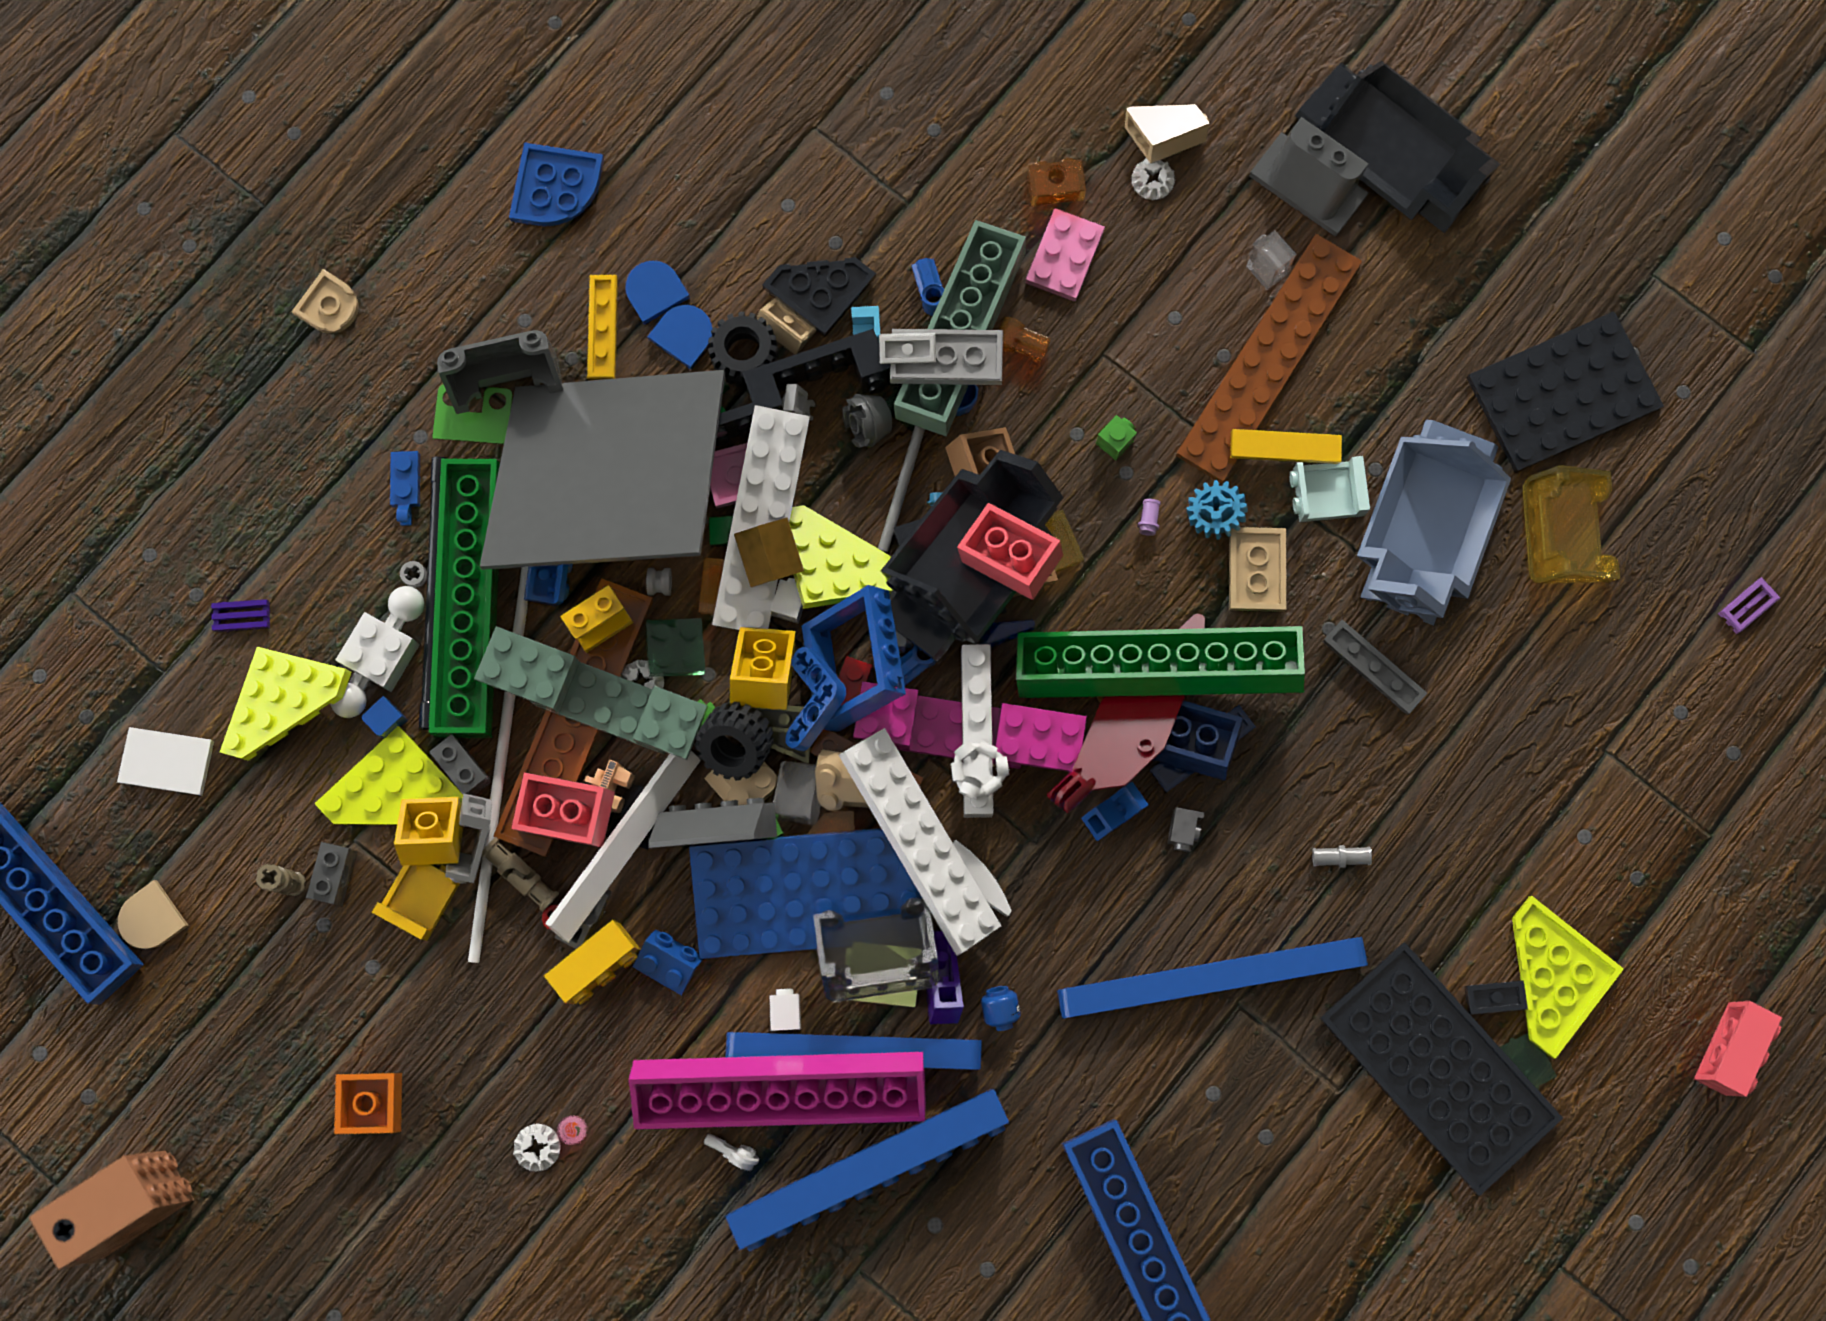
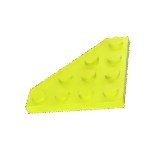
[789,506,892,609]
[220,647,352,761]
[314,726,463,825]
[1512,896,1624,1059]

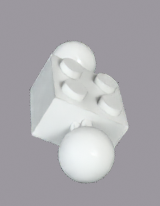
[330,586,424,718]

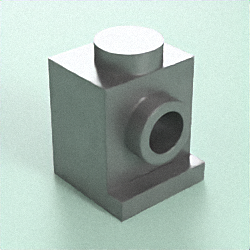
[1167,807,1204,852]

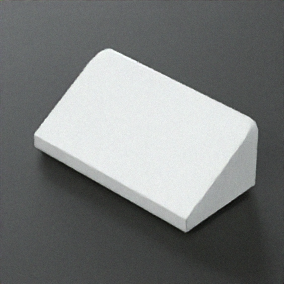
[879,333,936,364]

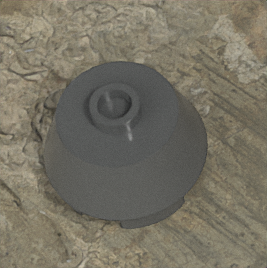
[842,394,892,448]

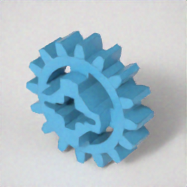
[1187,480,1248,540]

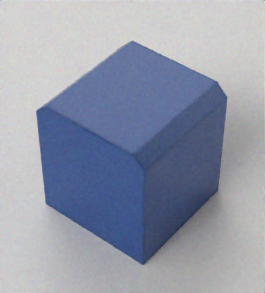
[362,696,408,739]

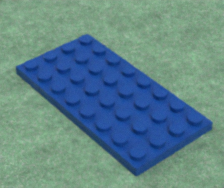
[689,828,926,959]

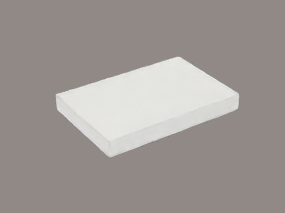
[117,727,214,796]

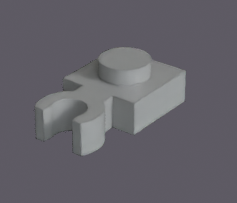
[782,384,815,421]

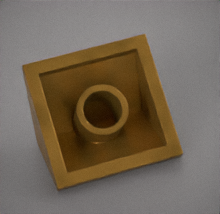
[734,517,804,587]

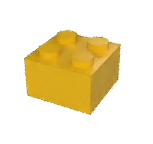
[394,797,464,866]

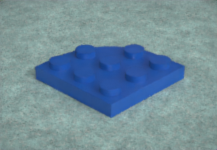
[509,143,604,226]

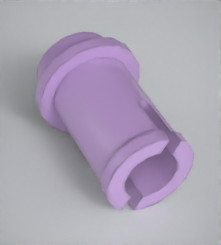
[1137,499,1161,536]

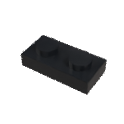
[1464,980,1528,1015]

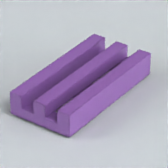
[1718,577,1780,634]

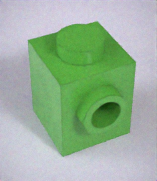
[1096,415,1137,461]

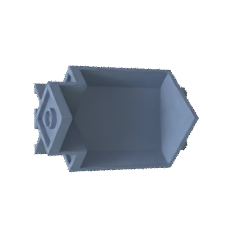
[1357,420,1511,626]

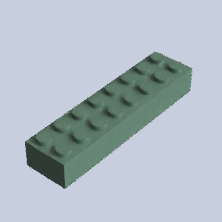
[894,220,1026,437]

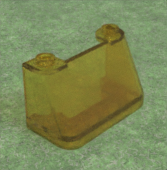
[1523,465,1620,584]

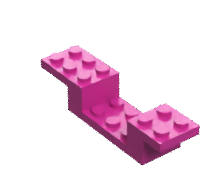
[853,681,1087,772]

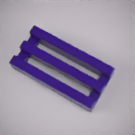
[211,599,270,632]

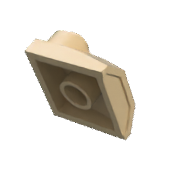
[704,745,783,805]
[815,749,869,811]

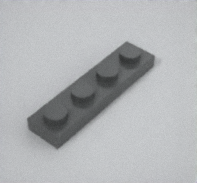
[1322,620,1427,715]

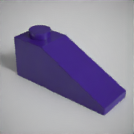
[925,931,963,1024]

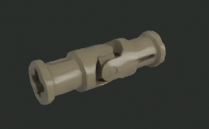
[481,837,559,912]
[256,864,306,896]

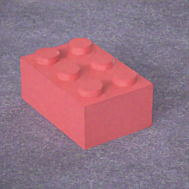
[957,503,1063,600]
[511,773,615,848]
[1694,1001,1782,1097]

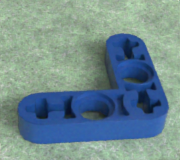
[785,647,846,752]

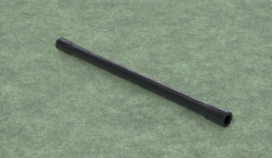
[419,456,448,730]

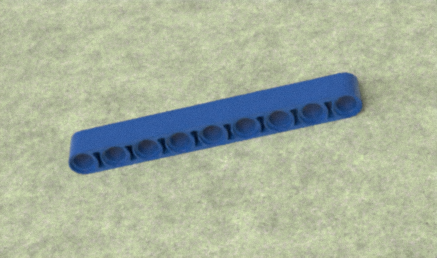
[725,1032,982,1070]

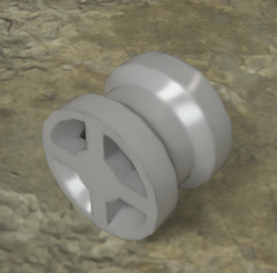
[646,568,672,596]

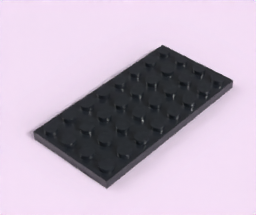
[1319,942,1563,1196]

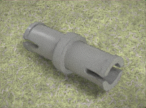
[1312,845,1372,868]

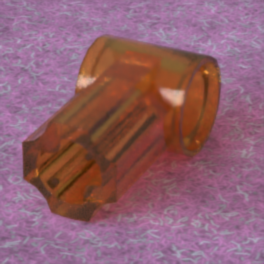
[998,317,1051,362]

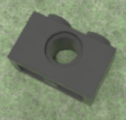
[430,734,492,796]
[306,842,357,906]

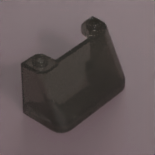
[814,898,940,1002]

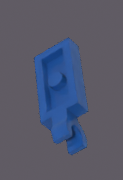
[390,451,420,526]

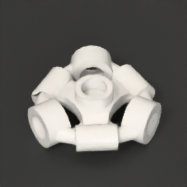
[951,741,1009,800]

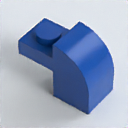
[1081,782,1149,841]

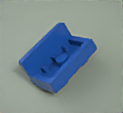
[524,564,573,606]
[633,930,703,995]

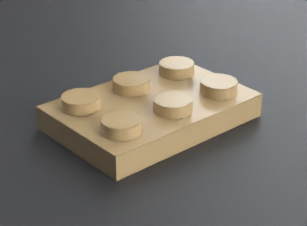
[1229,527,1286,612]

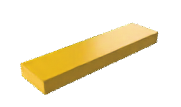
[587,275,618,381]
[1230,429,1342,464]

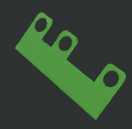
[432,385,512,444]

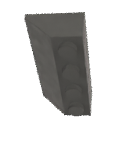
[649,798,777,848]

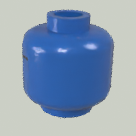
[981,986,1021,1031]

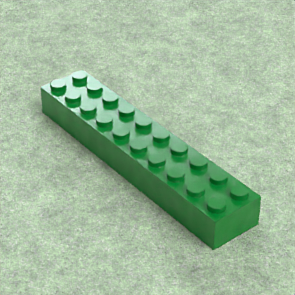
[429,459,500,738]
[1016,626,1305,698]

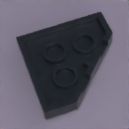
[762,257,876,337]

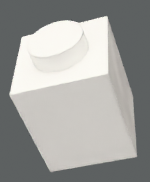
[770,578,803,624]
[770,989,801,1031]

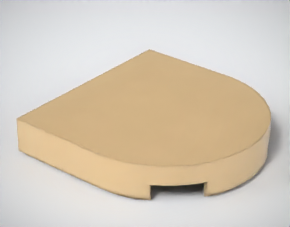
[292,269,358,333]
[118,880,189,949]

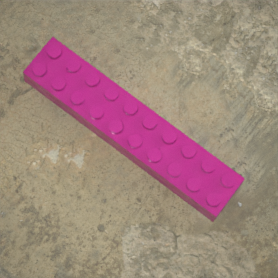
[629,1052,926,1129]

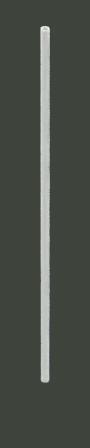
[468,567,528,963]

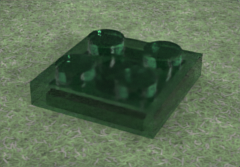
[645,618,706,677]

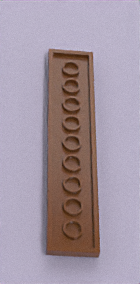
[1176,234,1362,484]
[493,578,654,857]

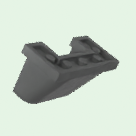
[1249,117,1368,237]

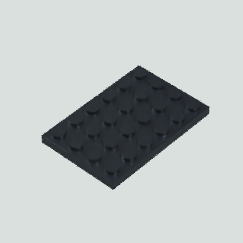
[1467,311,1664,473]

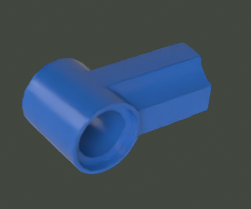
[911,258,944,316]
[900,645,936,686]

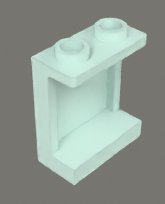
[1290,456,1370,522]

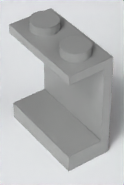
[445,794,492,883]

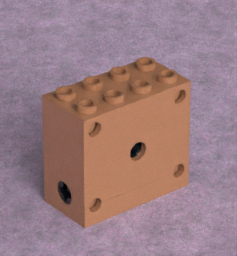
[29,1150,194,1270]

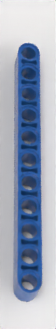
[1057,937,1368,1019]

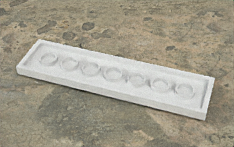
[712,405,810,630]
[839,728,1001,955]

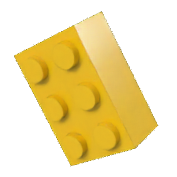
[730,627,796,710]
[544,920,641,1005]

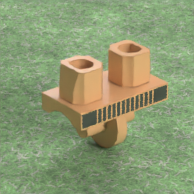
[584,760,635,813]

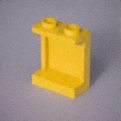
[560,585,633,653]
[372,864,460,941]

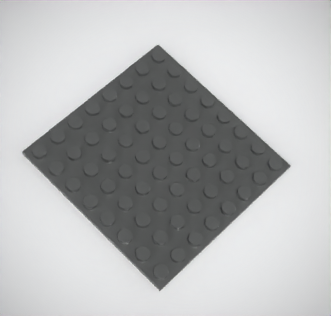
[480,370,725,570]

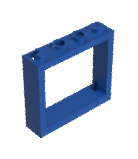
[801,585,906,732]

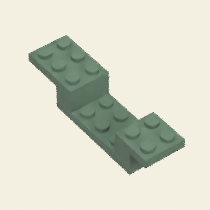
[474,626,708,760]

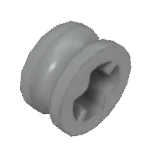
[400,561,427,588]

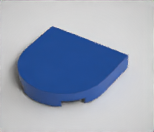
[626,261,690,325]
[647,305,713,370]

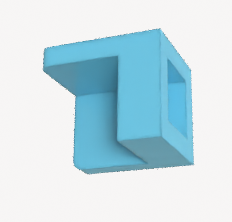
[852,306,880,343]

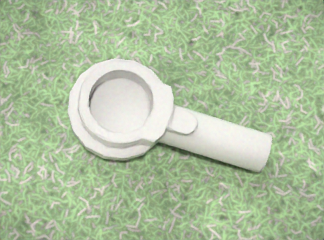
[704,1133,759,1170]

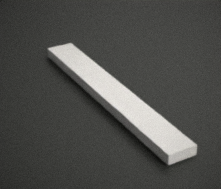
[545,751,701,942]

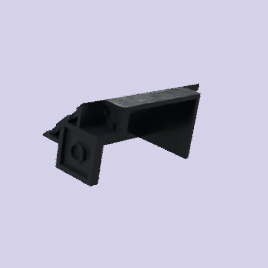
[1295,60,1500,233]
[880,450,1064,662]

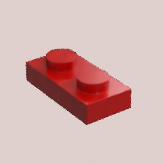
[838,656,873,705]

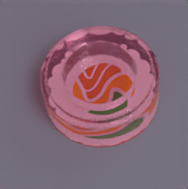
[557,1115,587,1145]

